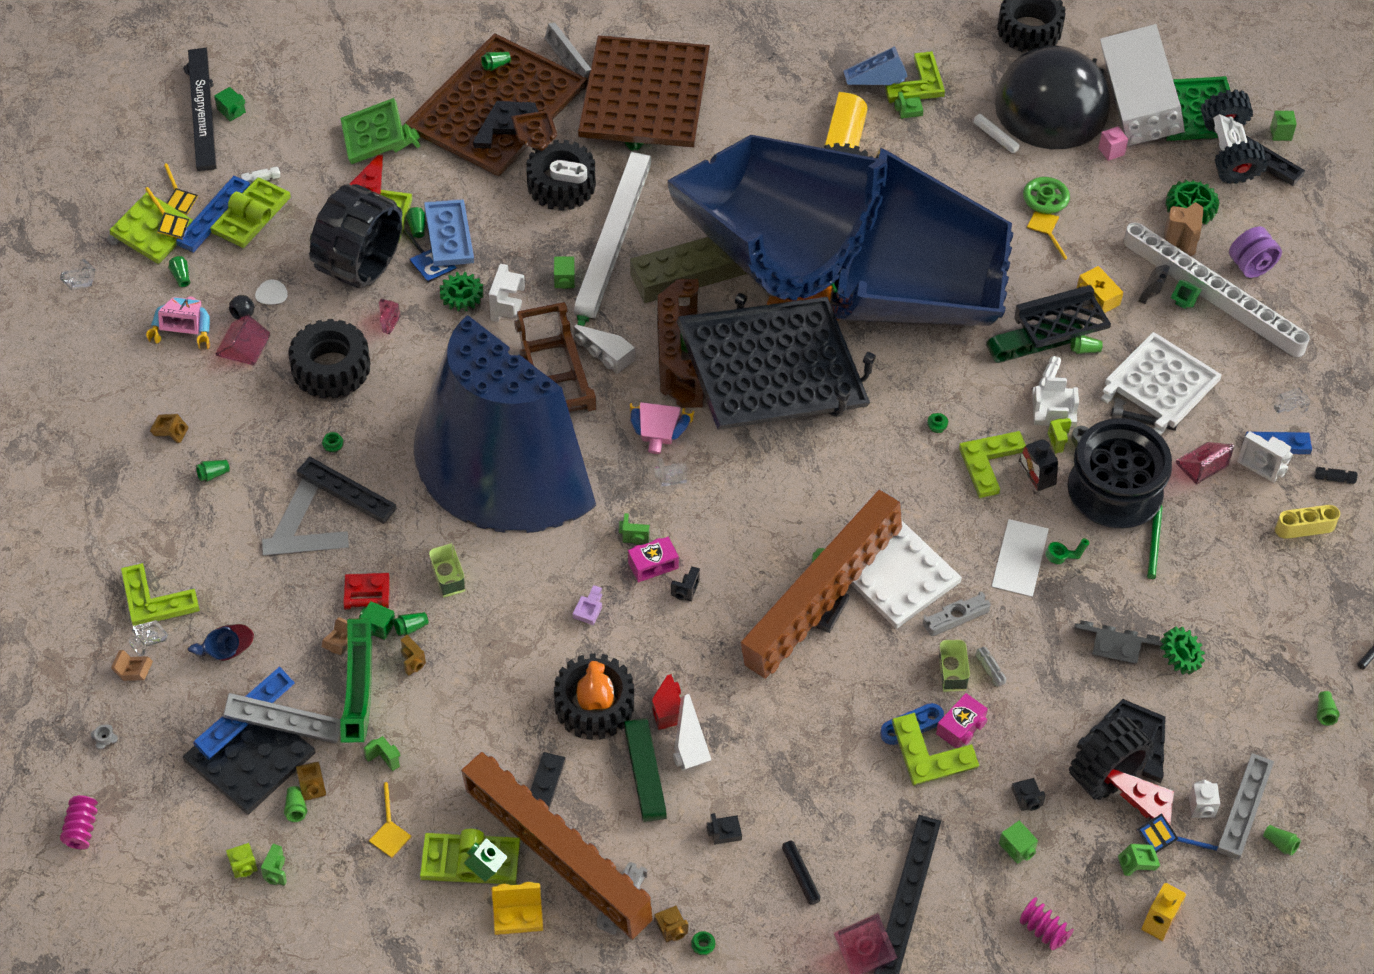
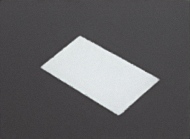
[992,519,1049,597]

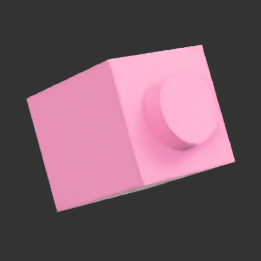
[1098,126,1128,161]

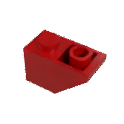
[652,674,681,730]

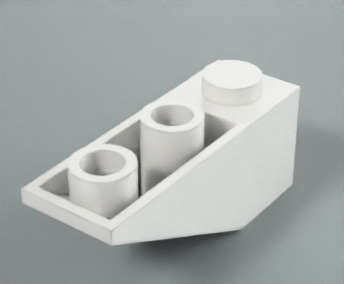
[574,325,635,374]

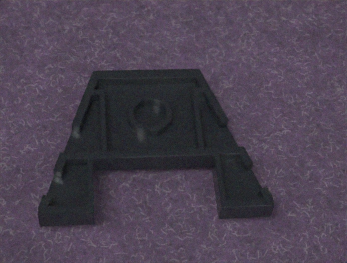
[473,101,538,150]
[1076,699,1166,783]

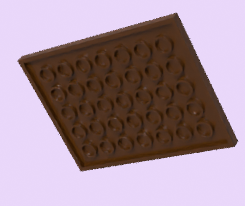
[404,33,587,177]

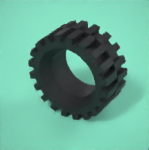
[997,0,1066,52]
[526,140,596,211]
[554,653,634,740]
[1069,717,1155,800]

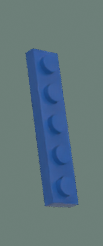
[176,175,250,253]
[193,666,295,760]

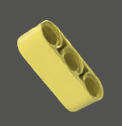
[1275,505,1340,539]

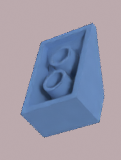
[844,46,908,85]

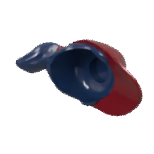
[188,624,254,661]

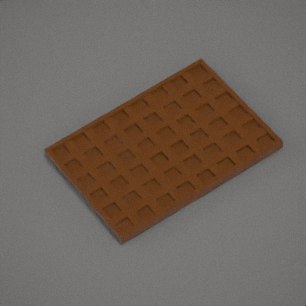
[578,35,710,148]

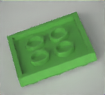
[340,98,406,164]

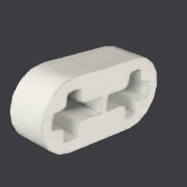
[550,160,587,183]

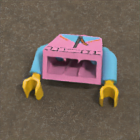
[146,297,210,349]

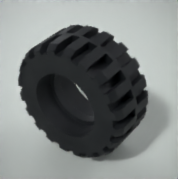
[288,319,371,399]

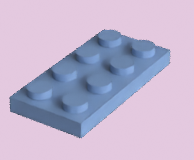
[424,199,474,266]

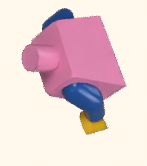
[630,402,695,454]

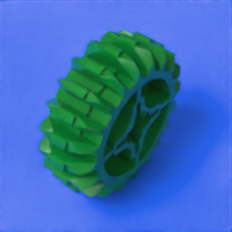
[1165,179,1220,225]

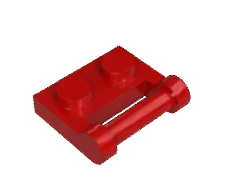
[344,573,390,610]

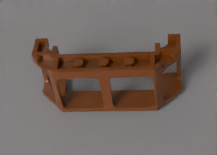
[657,279,703,408]
[514,302,596,412]

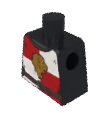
[1018,439,1059,491]

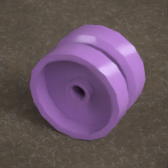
[1229,226,1282,278]

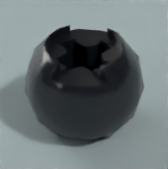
[229,295,255,321]

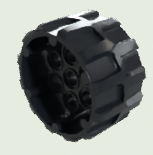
[309,184,403,288]

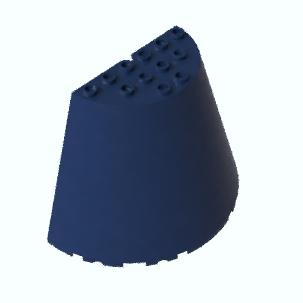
[667,135,887,300]
[832,148,1014,326]
[414,315,596,533]

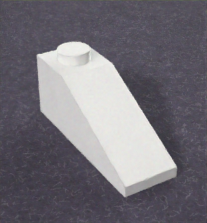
[673,694,711,771]

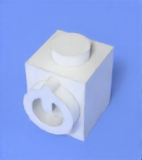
[1189,780,1220,818]

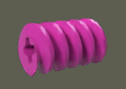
[60,795,98,850]
[1020,897,1074,950]

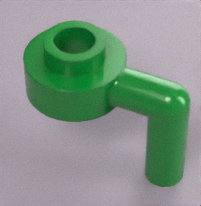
[1045,538,1090,564]

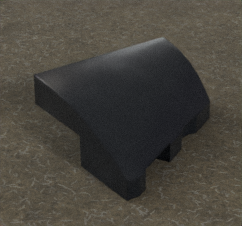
[1138,265,1170,304]

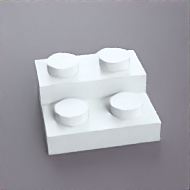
[1237,431,1293,483]

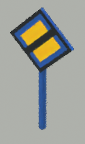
[1137,813,1218,853]

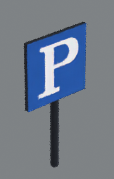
[403,229,457,282]

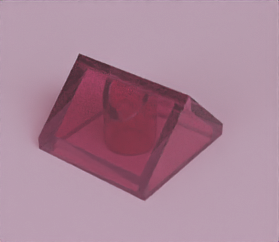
[216,315,270,366]
[1176,442,1234,485]
[833,913,897,974]

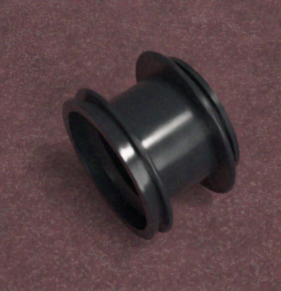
[1067,418,1172,529]

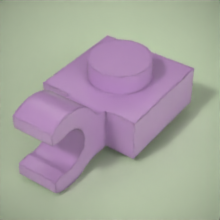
[573,586,602,625]

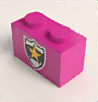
[628,536,679,583]
[936,693,988,748]

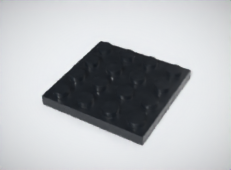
[182,724,316,815]

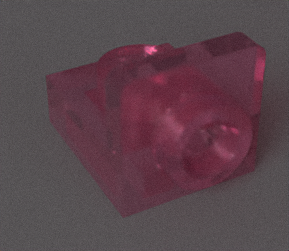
[379,298,401,334]

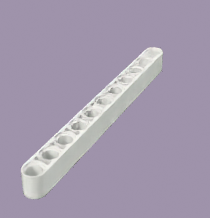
[574,152,651,319]
[1124,222,1310,357]

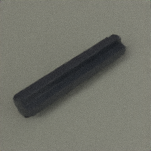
[782,840,821,905]

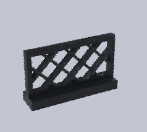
[1014,285,1111,348]

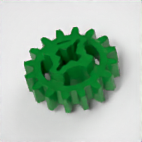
[440,272,484,312]
[1160,626,1205,675]

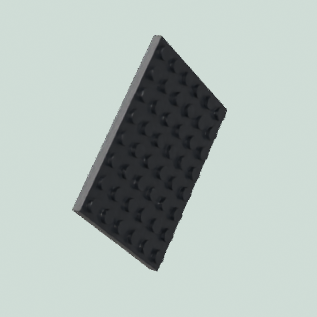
[677,297,870,430]

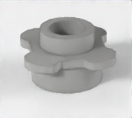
[91,724,118,749]

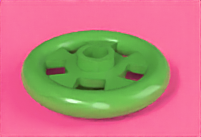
[1023,177,1070,214]

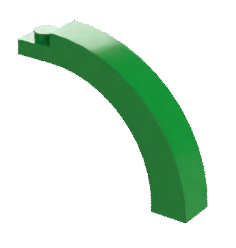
[340,618,372,743]

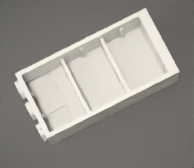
[1100,24,1185,146]

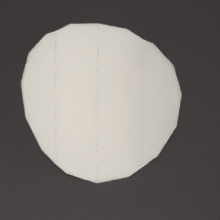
[255,279,288,304]

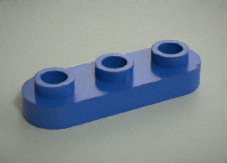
[880,703,944,745]

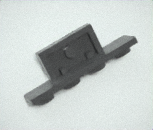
[1074,620,1164,664]

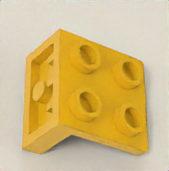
[491,882,543,935]

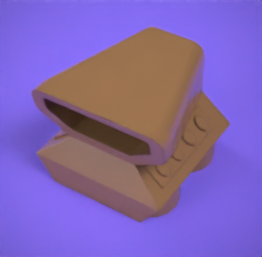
[1163,202,1203,256]

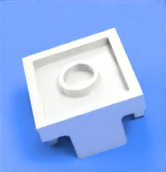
[489,264,525,322]
[1032,377,1079,427]

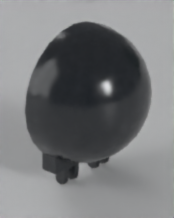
[995,45,1110,150]

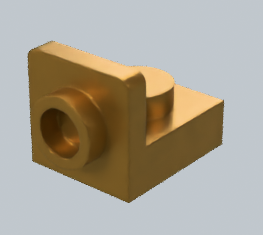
[150,414,189,443]
[400,635,426,676]
[296,761,326,801]
[654,905,689,942]

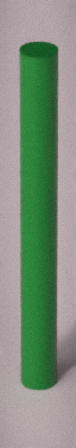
[1147,506,1163,579]

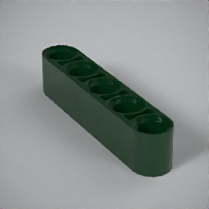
[986,315,1083,363]
[624,718,667,823]

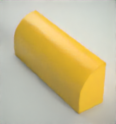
[825,92,868,148]

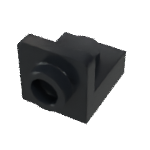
[671,566,700,602]
[1011,778,1046,811]
[706,813,742,845]

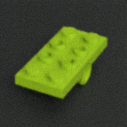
[210,177,291,248]
[420,828,520,885]

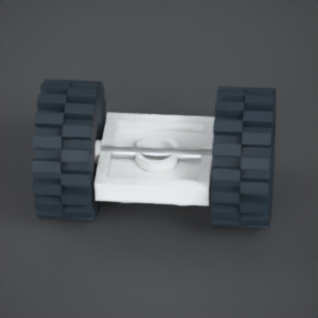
[1201,89,1268,184]

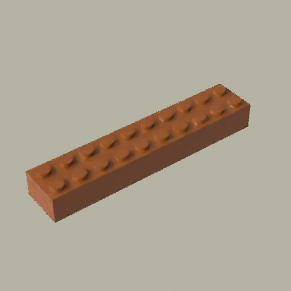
[741,490,902,679]
[461,752,653,940]

